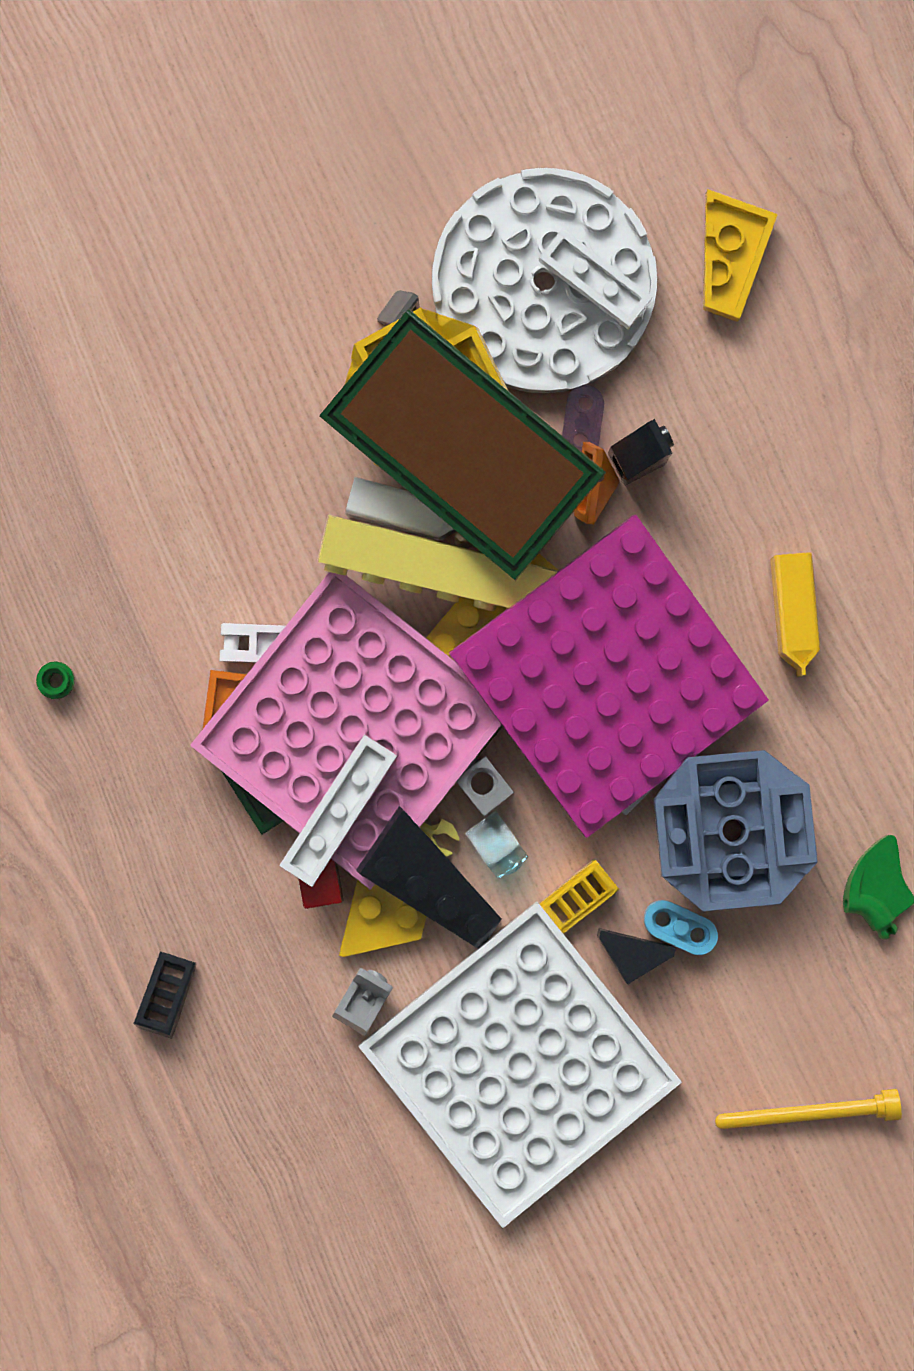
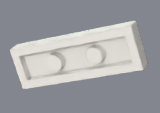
[539,228,652,330]

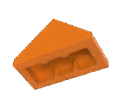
[574,442,620,524]

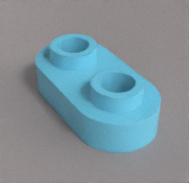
[644,900,718,955]

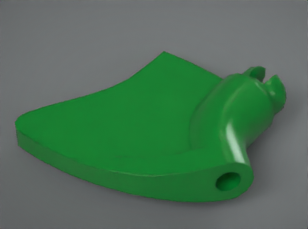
[843,835,914,940]

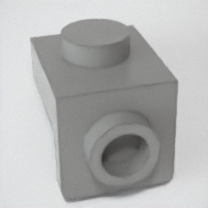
[332,968,393,1036]

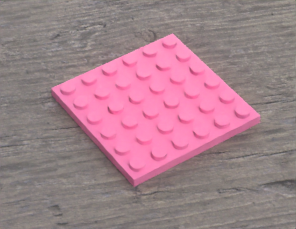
[190,572,501,889]

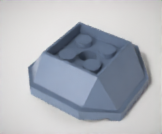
[653,750,818,911]

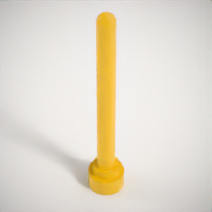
[715,1089,902,1129]

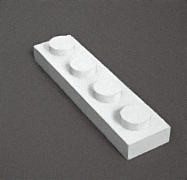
[279,735,397,887]

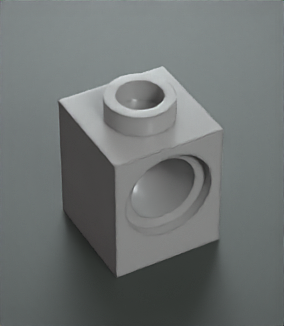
[457,756,514,816]

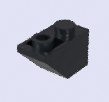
[608,419,674,486]

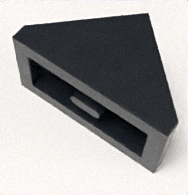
[597,928,676,984]

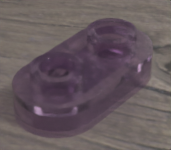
[562,385,604,452]

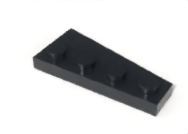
[356,806,502,949]

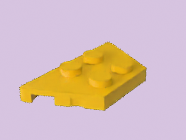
[339,880,427,957]

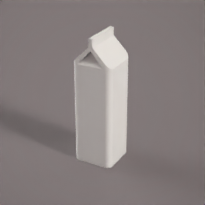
[345,477,456,541]

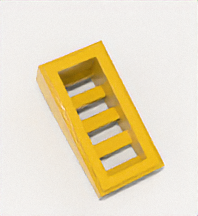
[539,859,620,934]

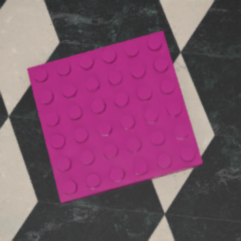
[449,515,769,838]

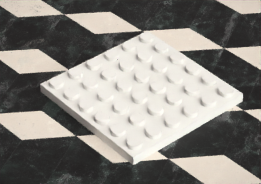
[358,901,682,1228]

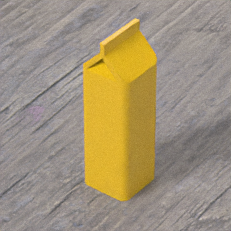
[770,552,820,677]

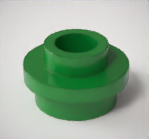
[36,661,75,699]

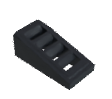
[133,951,197,1039]

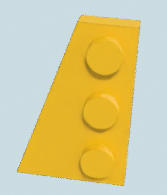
[703,189,778,322]

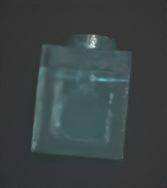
[465,811,528,878]

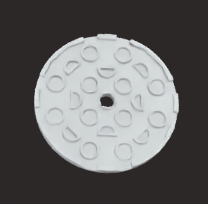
[432,168,657,393]

